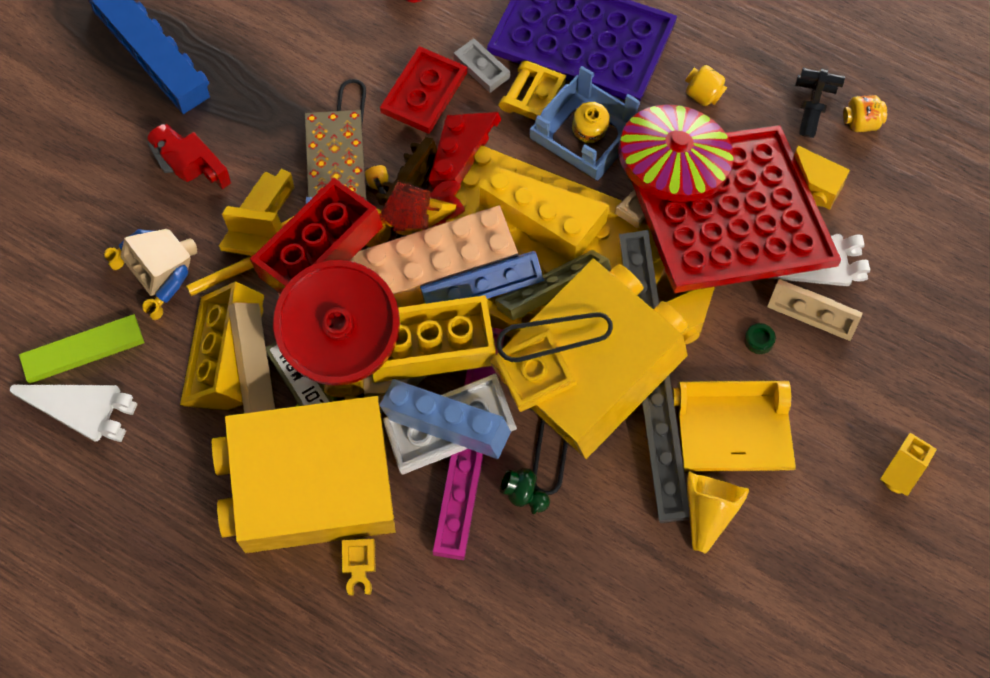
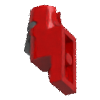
[147,124,231,189]

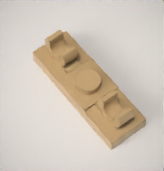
[767,279,863,341]

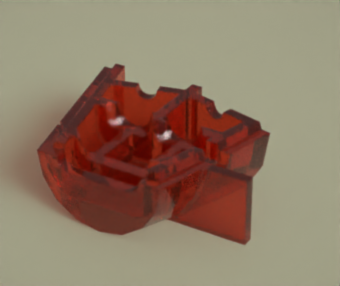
[379,181,440,231]

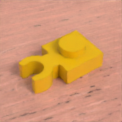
[342,539,376,596]

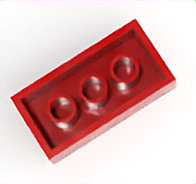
[250,178,383,294]

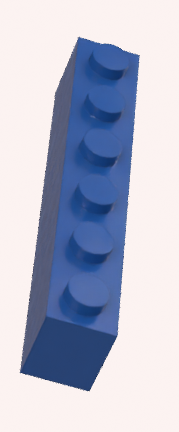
[89,0,210,114]

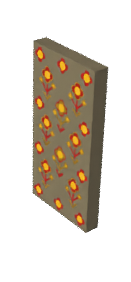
[305,110,366,200]

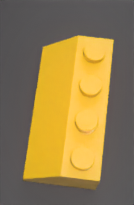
[180,281,264,410]

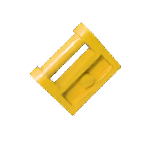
[499,61,566,120]

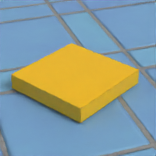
[493,329,577,412]

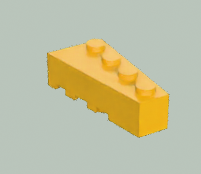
[479,166,609,261]

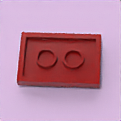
[380,46,468,134]

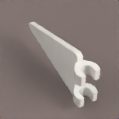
[770,234,870,286]
[10,385,137,442]

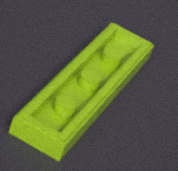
[19,314,145,384]

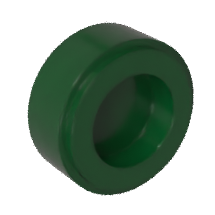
[744,323,776,354]

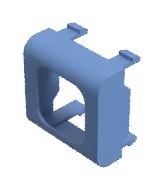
[530,66,640,180]

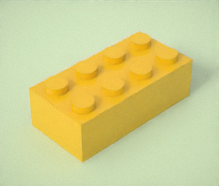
[373,295,496,383]

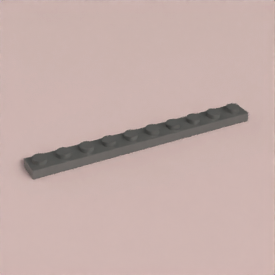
[619,230,690,523]

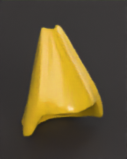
[687,472,749,554]

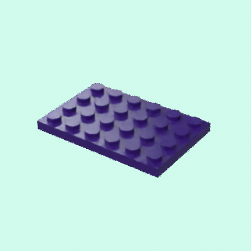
[487,0,677,103]

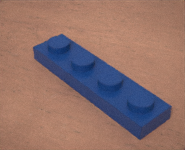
[420,251,544,304]

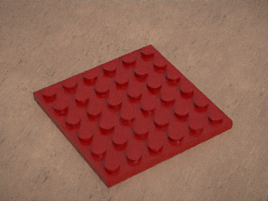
[631,125,841,293]

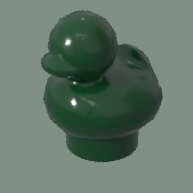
[500,468,550,514]

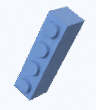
[379,379,511,459]

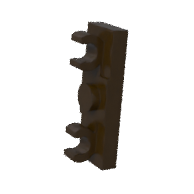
[376,137,437,209]

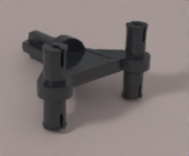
[795,67,845,138]

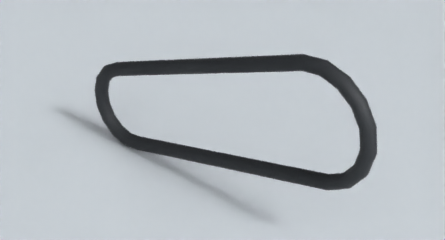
[497,312,613,362]

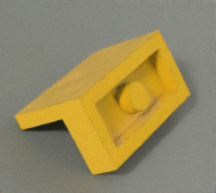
[239,168,294,213]
[219,206,282,256]

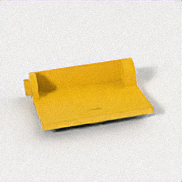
[672,381,796,471]

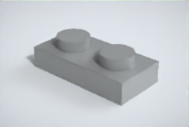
[453,38,510,93]

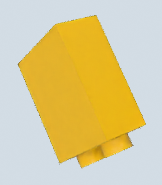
[490,258,688,459]
[212,396,396,553]

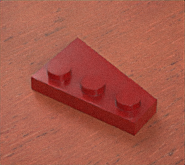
[429,112,502,188]

